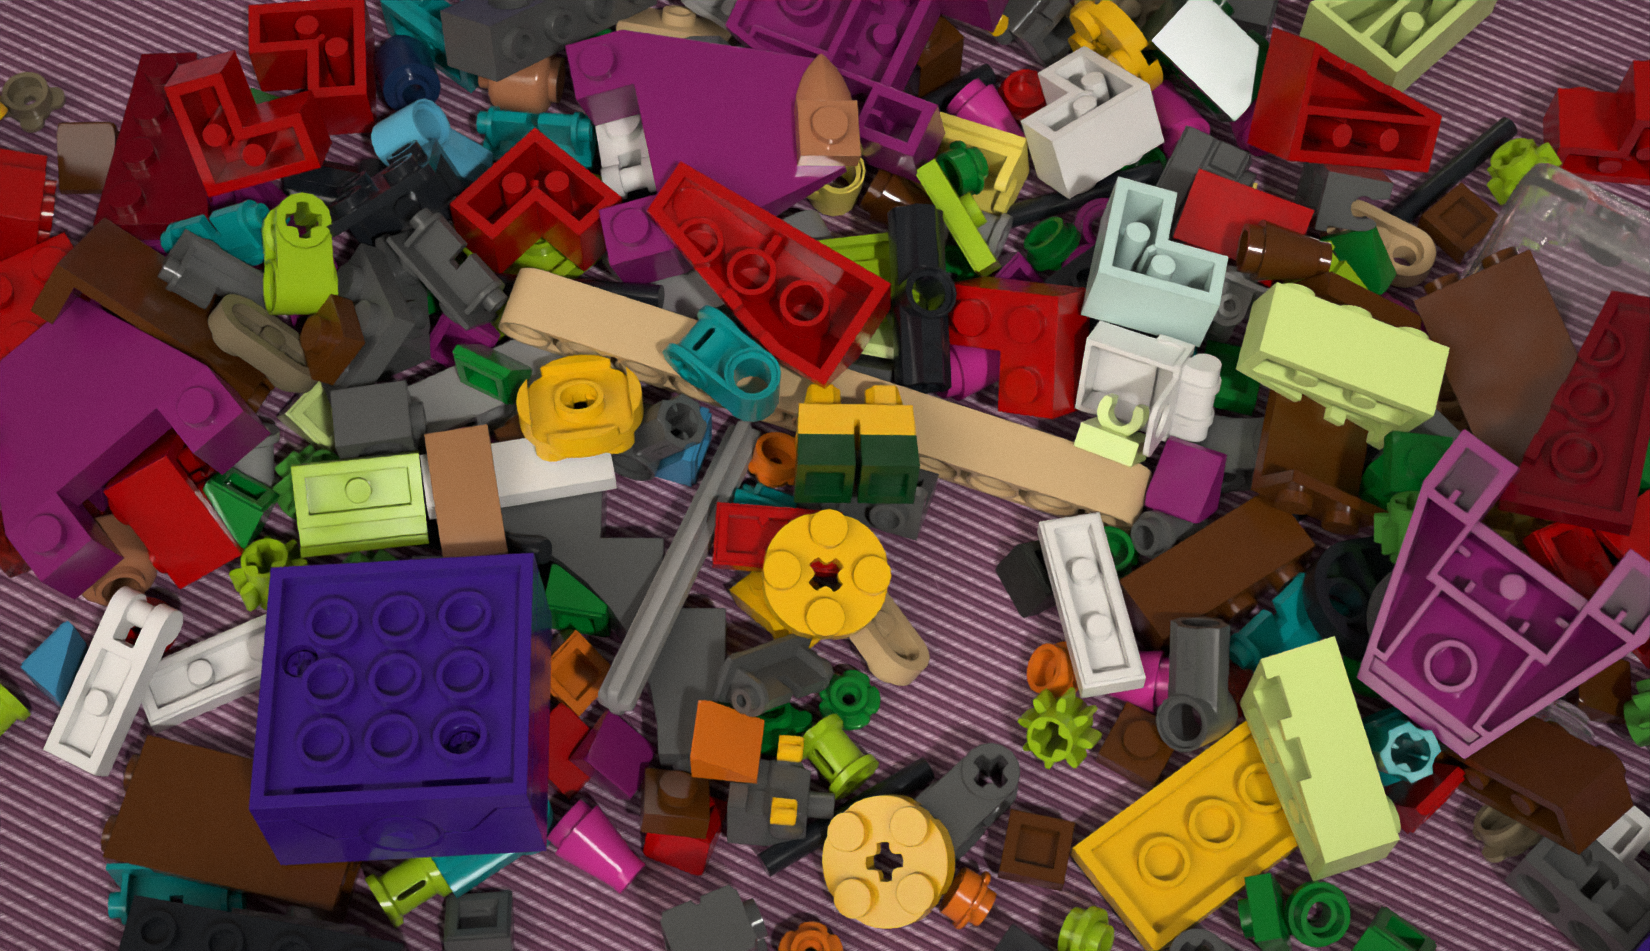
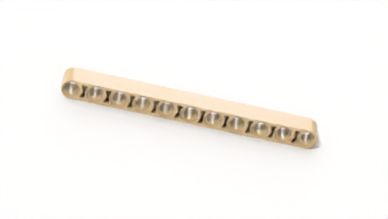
[498,268,1153,535]

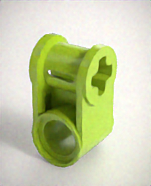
[261,192,338,315]

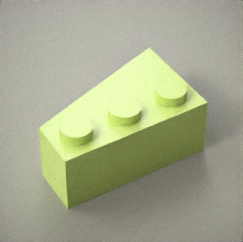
[1299,0,1497,92]
[1236,282,1450,450]
[1239,636,1401,881]

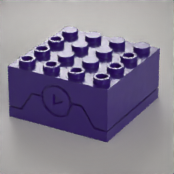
[249,553,552,865]

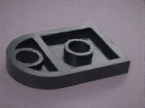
[1302,536,1395,662]

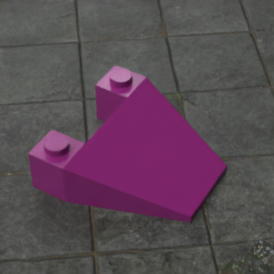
[725,0,1009,184]
[565,29,847,284]
[0,297,271,600]
[1357,429,1650,759]

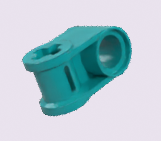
[662,305,781,422]

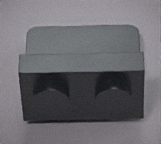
[327,138,468,248]

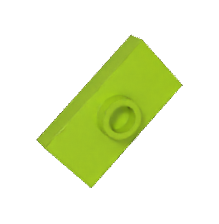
[916,159,1002,276]

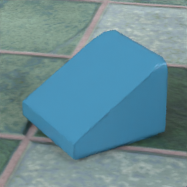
[655,406,712,487]
[21,621,89,709]

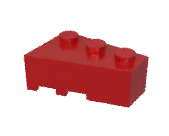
[1247,27,1442,173]

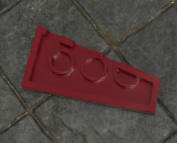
[93,52,215,240]
[1498,290,1650,536]

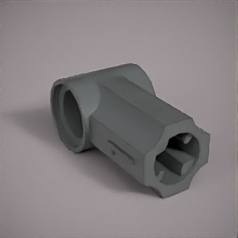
[611,393,707,481]
[1156,616,1238,752]

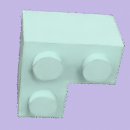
[1081,176,1228,347]

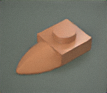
[794,54,861,166]

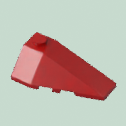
[647,161,891,389]

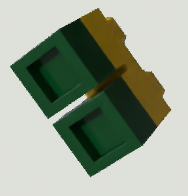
[794,384,920,504]

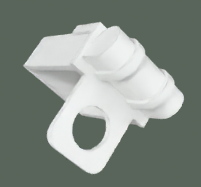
[1075,320,1222,457]

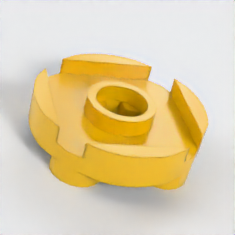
[1068,0,1163,92]
[516,355,644,462]
[761,509,892,640]
[822,794,955,929]

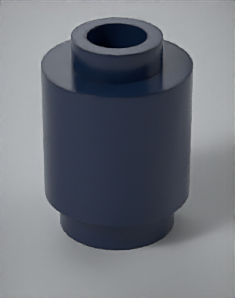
[374,35,441,111]

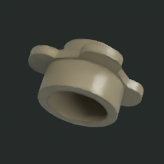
[0,72,66,133]
[1472,804,1543,863]

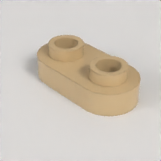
[1320,199,1436,288]
[832,582,930,686]

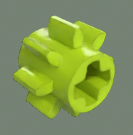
[1486,138,1562,210]
[229,535,309,612]
[1018,687,1102,769]

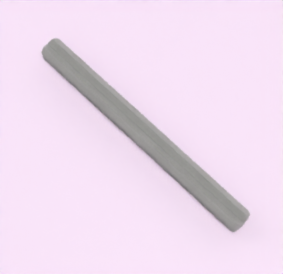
[598,420,761,715]

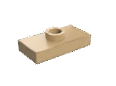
[616,5,737,46]

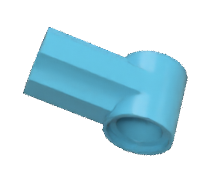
[371,98,493,187]

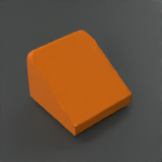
[550,629,611,717]
[690,700,765,784]

